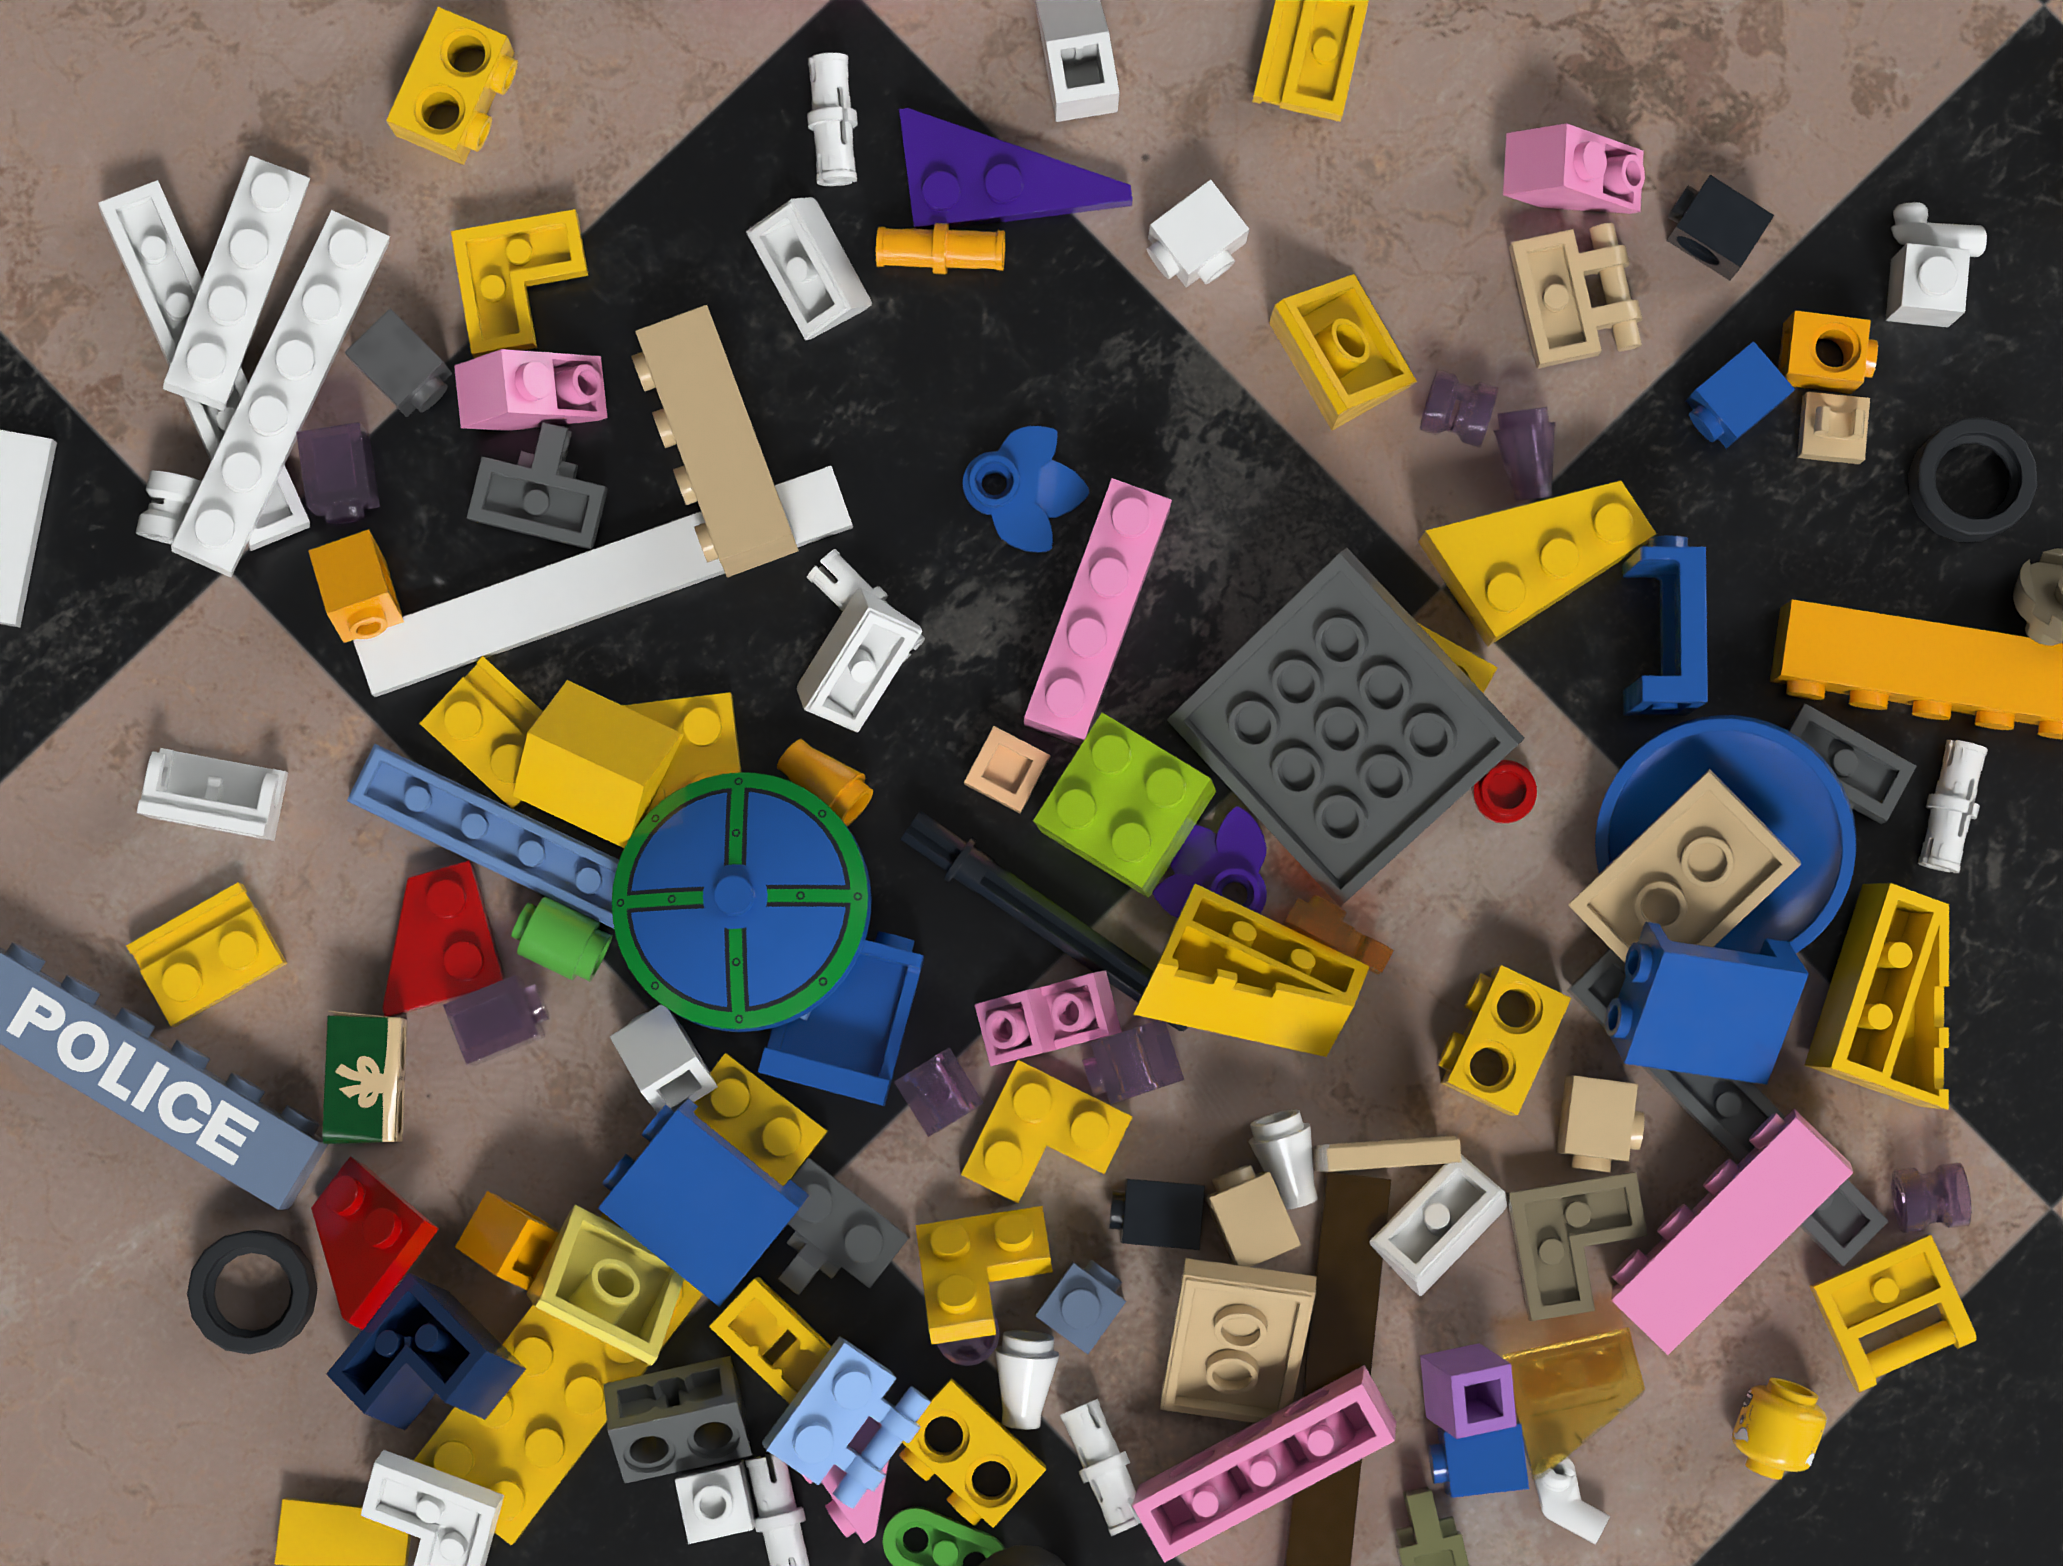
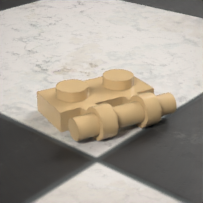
[1509,223,1642,369]

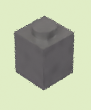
[344,308,452,417]

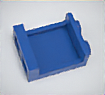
[1623,536,1708,716]
[1605,922,1809,1085]
[758,931,924,1106]
[598,1099,809,1307]

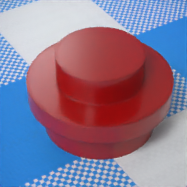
[1472,760,1537,824]

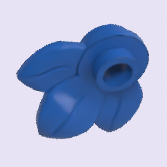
[963,426,1089,553]

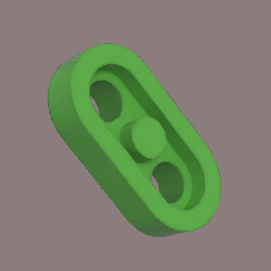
[883,1506,1004,1566]

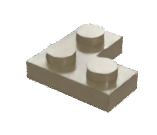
[1506,1172,1647,1321]

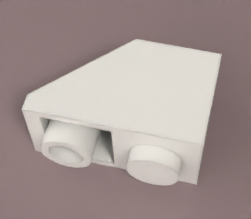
[1035,0,1119,122]

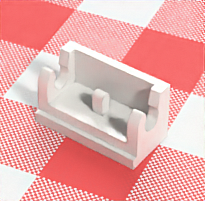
[137,748,288,841]

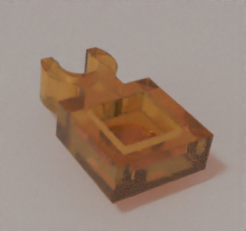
[1282,895,1394,975]

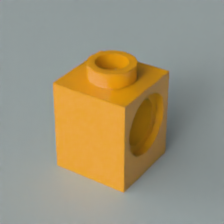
[1778,310,1878,394]
[308,529,404,643]
[455,1191,559,1291]

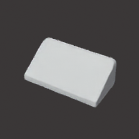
[746,197,872,340]
[797,588,922,733]
[1369,1154,1507,1296]

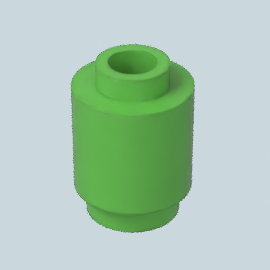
[511,896,612,982]

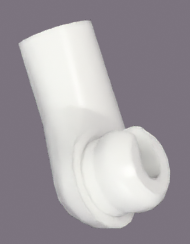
[1891,202,1987,257]
[1534,1454,1610,1545]

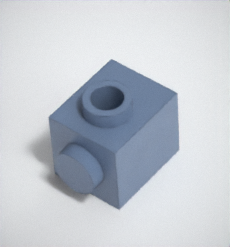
[1035,1259,1126,1354]

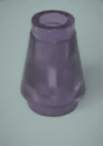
[1493,407,1556,501]

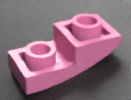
[975,970,1122,1066]

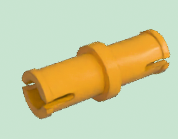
[876,223,1005,274]

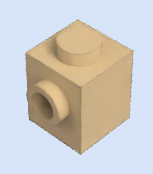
[1556,1076,1644,1172]

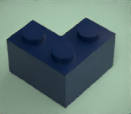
[326,1273,526,1430]

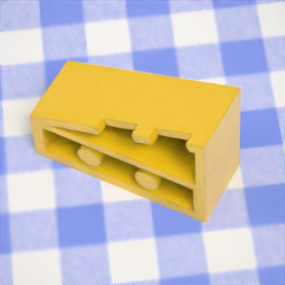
[1418,481,1657,647]
[1804,883,1949,1110]
[1133,884,1370,1057]

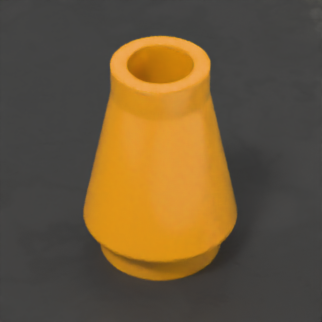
[777,739,873,826]

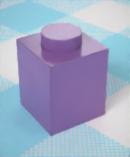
[1420,1343,1517,1439]

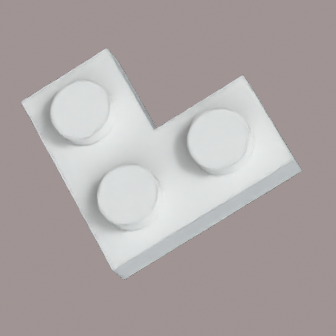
[361,1450,505,1566]

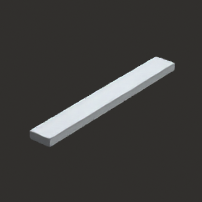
[353,466,853,697]

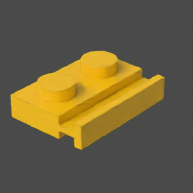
[1252,0,1369,122]
[419,656,543,811]
[126,882,287,1027]

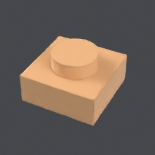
[964,726,1050,814]

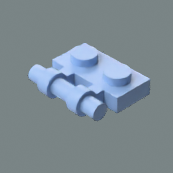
[762,1336,931,1509]

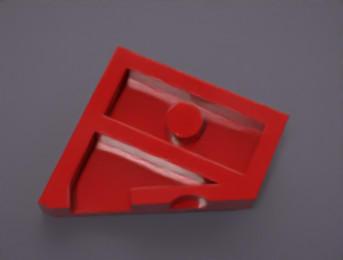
[382,860,507,1017]
[311,1156,439,1330]

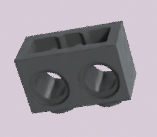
[603,1356,752,1483]

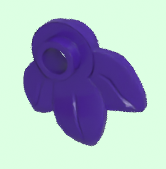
[1153,806,1267,918]

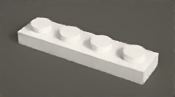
[163,156,310,411]

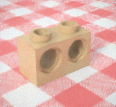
[1204,1165,1301,1267]

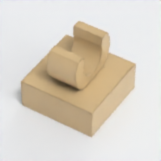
[1797,392,1870,464]

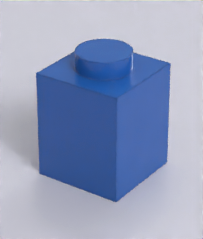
[1686,341,1795,449]
[1428,1421,1529,1498]

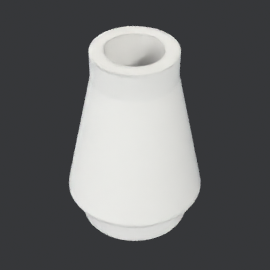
[1248,1110,1318,1210]
[995,1330,1059,1429]

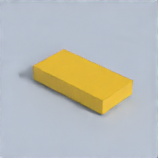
[274,1497,411,1566]

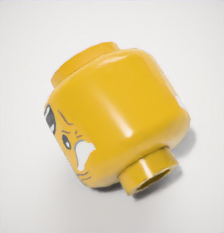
[1732,1377,1827,1480]

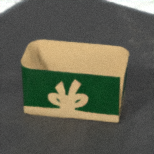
[322,1011,407,1144]

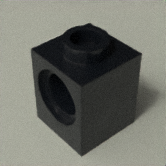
[1667,175,1774,281]
[1109,1178,1205,1250]

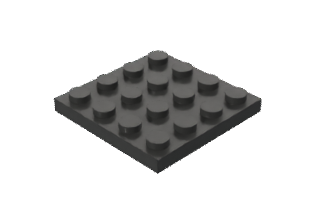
[1167,548,1525,907]

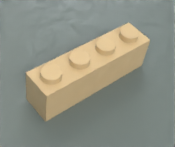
[631,305,799,577]

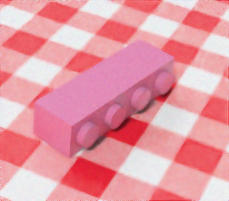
[1024,478,1172,746]
[1611,1109,1853,1355]

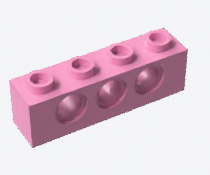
[1132,1365,1396,1562]

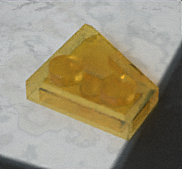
[1502,1327,1645,1480]

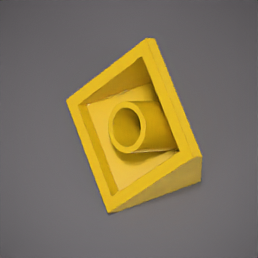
[1269,274,1417,431]
[512,680,684,848]

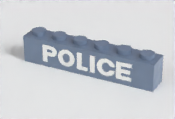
[0,942,328,1210]

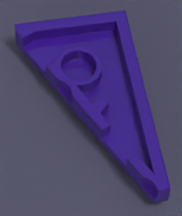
[899,108,1133,229]

